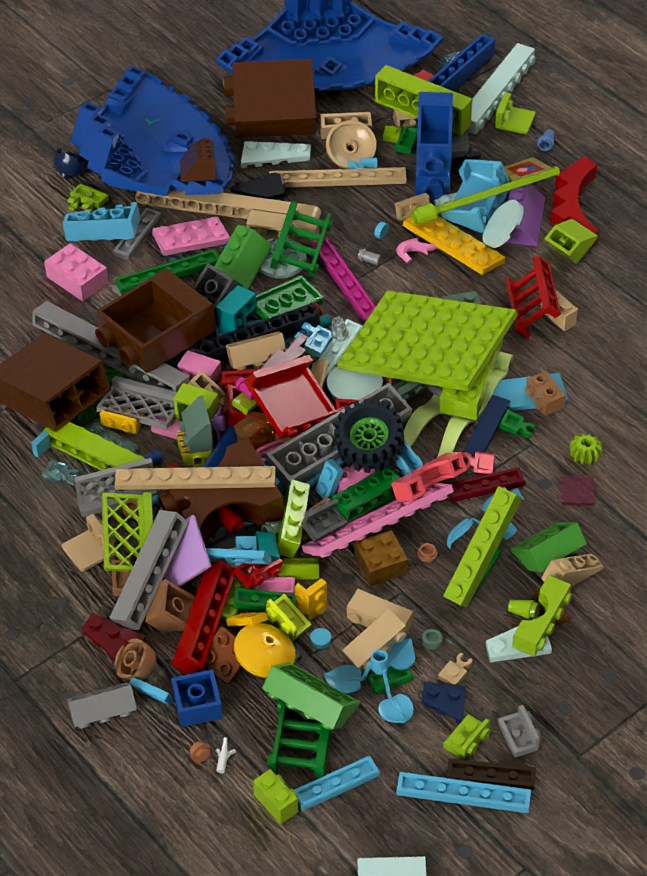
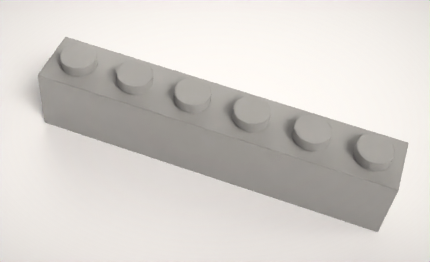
[110,510,188,630]

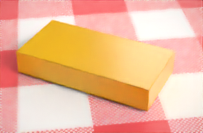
[226,612,268,626]

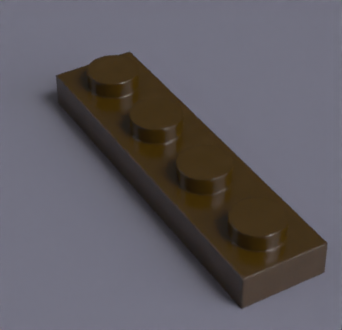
[447,759,536,791]

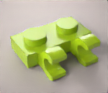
[67,183,109,213]

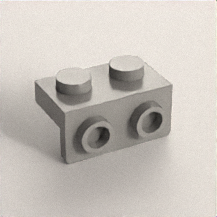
[498,705,541,758]

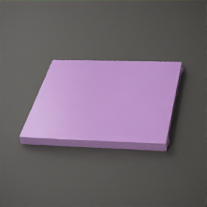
[164,515,212,587]

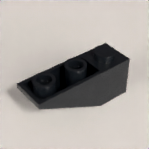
[231,172,288,200]

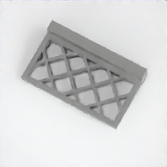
[97,376,177,430]
[74,458,157,517]

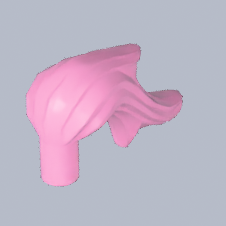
[396,237,438,264]

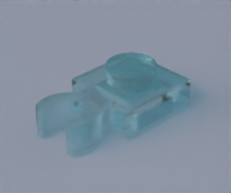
[42,460,80,485]

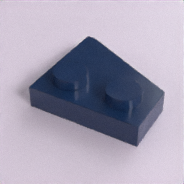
[422,682,466,724]

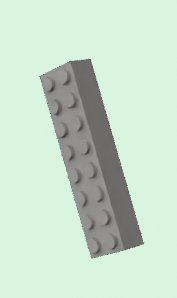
[265,383,412,491]

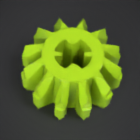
[570,433,602,465]

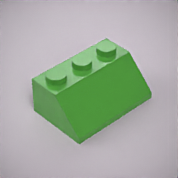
[511,522,587,573]

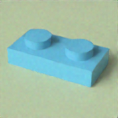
[315,459,344,499]

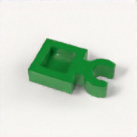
[499,410,535,439]

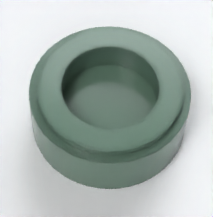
[422,629,443,650]

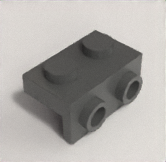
[301,499,348,543]

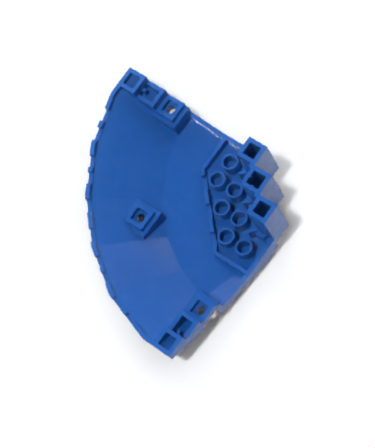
[215,0,443,92]
[70,66,234,196]

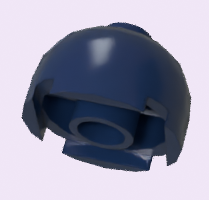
[54,148,88,178]

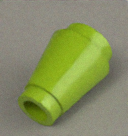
[508,600,540,620]

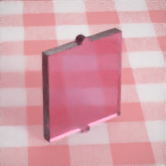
[561,475,595,507]

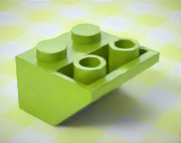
[544,219,598,264]

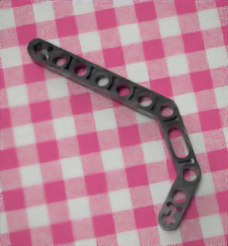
[175,304,320,361]

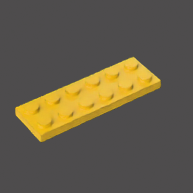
[403,216,506,275]

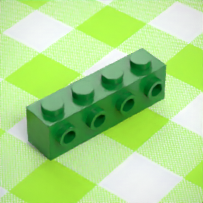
[330,468,401,524]

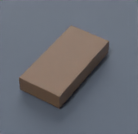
[111,559,132,597]

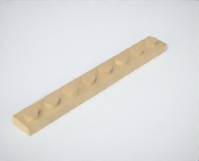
[269,167,406,187]
[115,466,276,490]

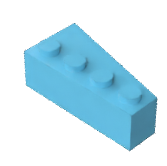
[62,202,141,242]

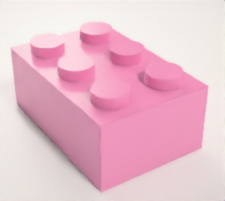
[44,243,109,301]

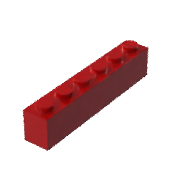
[172,559,235,675]

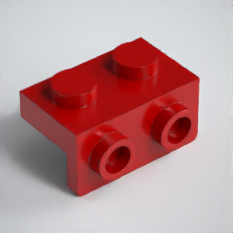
[233,559,283,589]

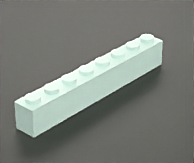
[469,43,536,135]

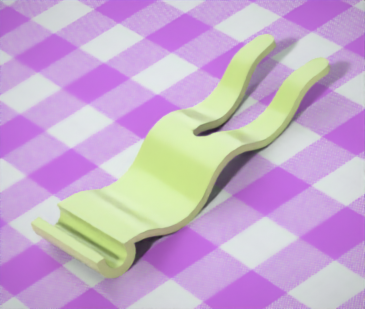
[403,352,514,457]

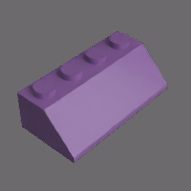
[505,184,545,246]

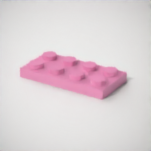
[152,216,230,256]

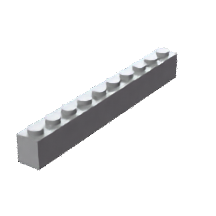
[32,301,190,392]

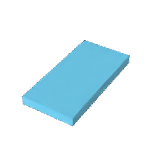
[491,373,568,411]

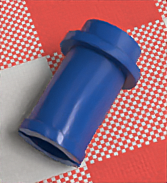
[143,450,163,464]

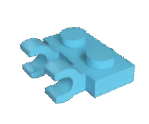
[294,322,334,358]

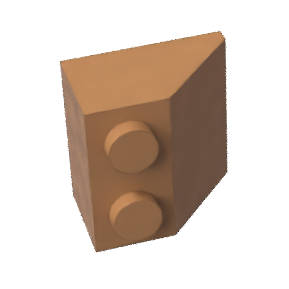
[145,579,195,632]

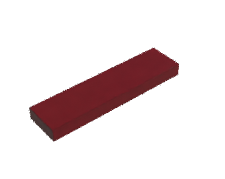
[448,467,526,503]

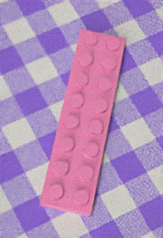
[301,483,454,557]

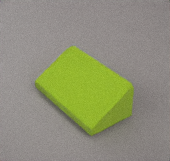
[279,558,319,580]

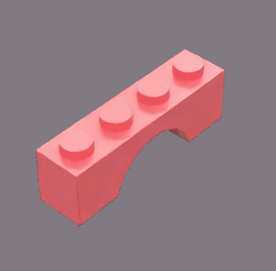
[391,452,467,501]

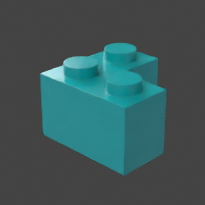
[216,285,257,334]

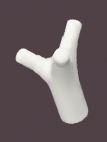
[215,737,236,773]

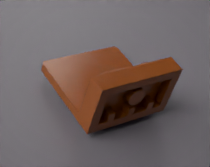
[204,626,242,684]

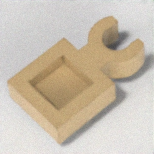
[438,653,473,685]

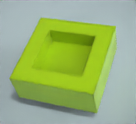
[383,125,402,143]

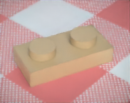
[395,193,430,221]

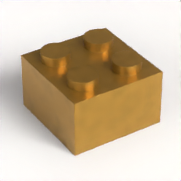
[355,530,408,587]

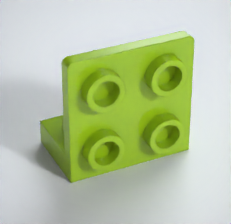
[495,92,536,134]

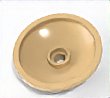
[326,120,377,169]

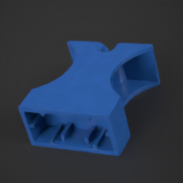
[415,92,453,200]

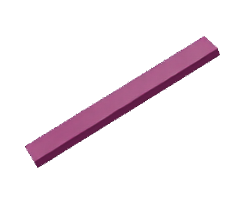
[311,238,376,323]

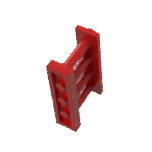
[506,255,561,338]

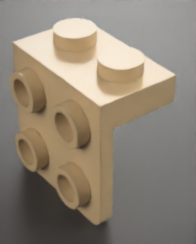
[62,514,116,571]

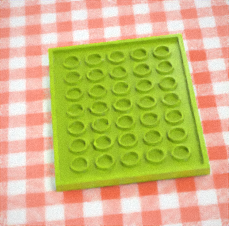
[337,290,517,392]

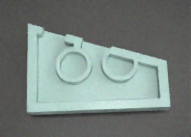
[485,616,552,662]

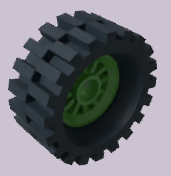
[334,399,405,473]

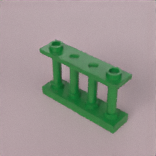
[270,201,333,280]
[268,699,331,780]

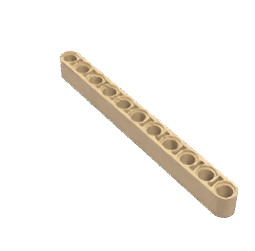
[135,190,321,219]

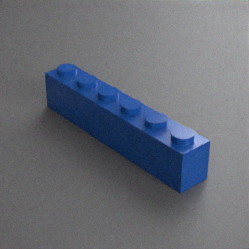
[428,34,495,91]

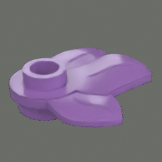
[211,407,226,442]

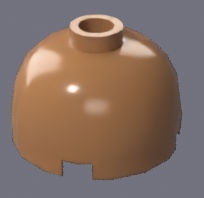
[114,638,156,681]

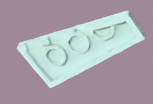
[241,141,311,168]

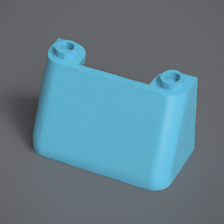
[440,159,510,233]

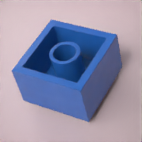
[171,670,223,727]

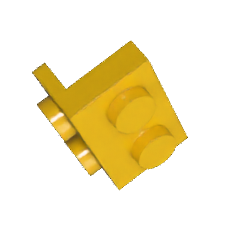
[100,404,145,434]
[295,578,327,621]

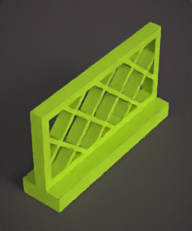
[102,492,153,572]

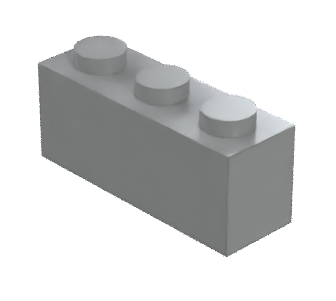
[66,682,137,729]

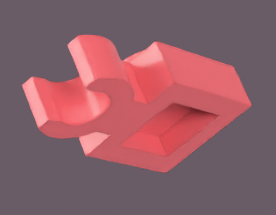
[462,452,495,474]

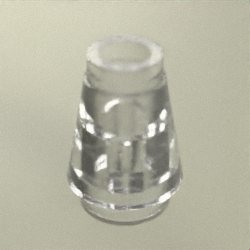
[331,316,349,342]

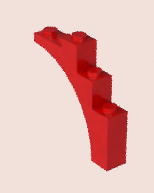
[550,156,599,247]

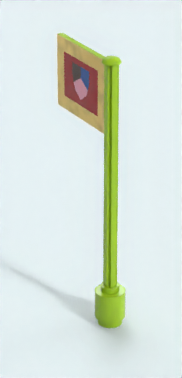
[411,157,560,225]

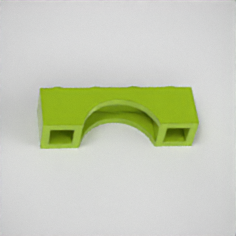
[276,479,310,558]
[512,575,572,657]

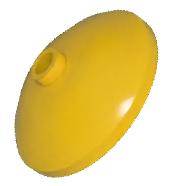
[234,623,295,678]

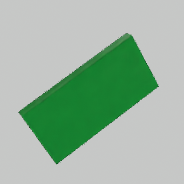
[254,275,324,320]

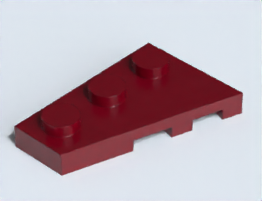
[82,613,146,660]

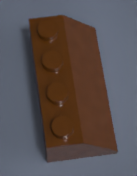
[180,138,216,182]

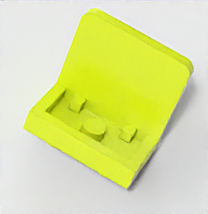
[265,594,311,642]

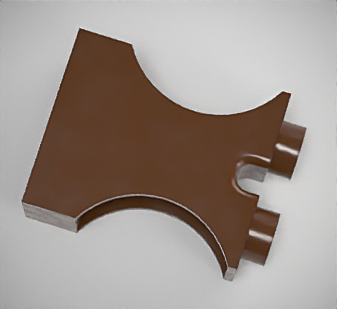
[157,438,284,545]

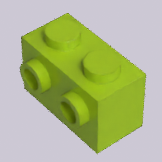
[253,769,299,824]

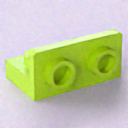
[443,714,491,760]

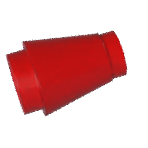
[218,506,244,533]

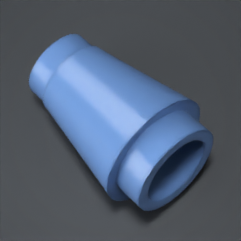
[537,129,555,151]

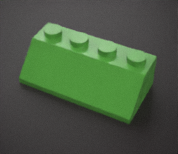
[214,225,272,290]
[262,663,360,730]

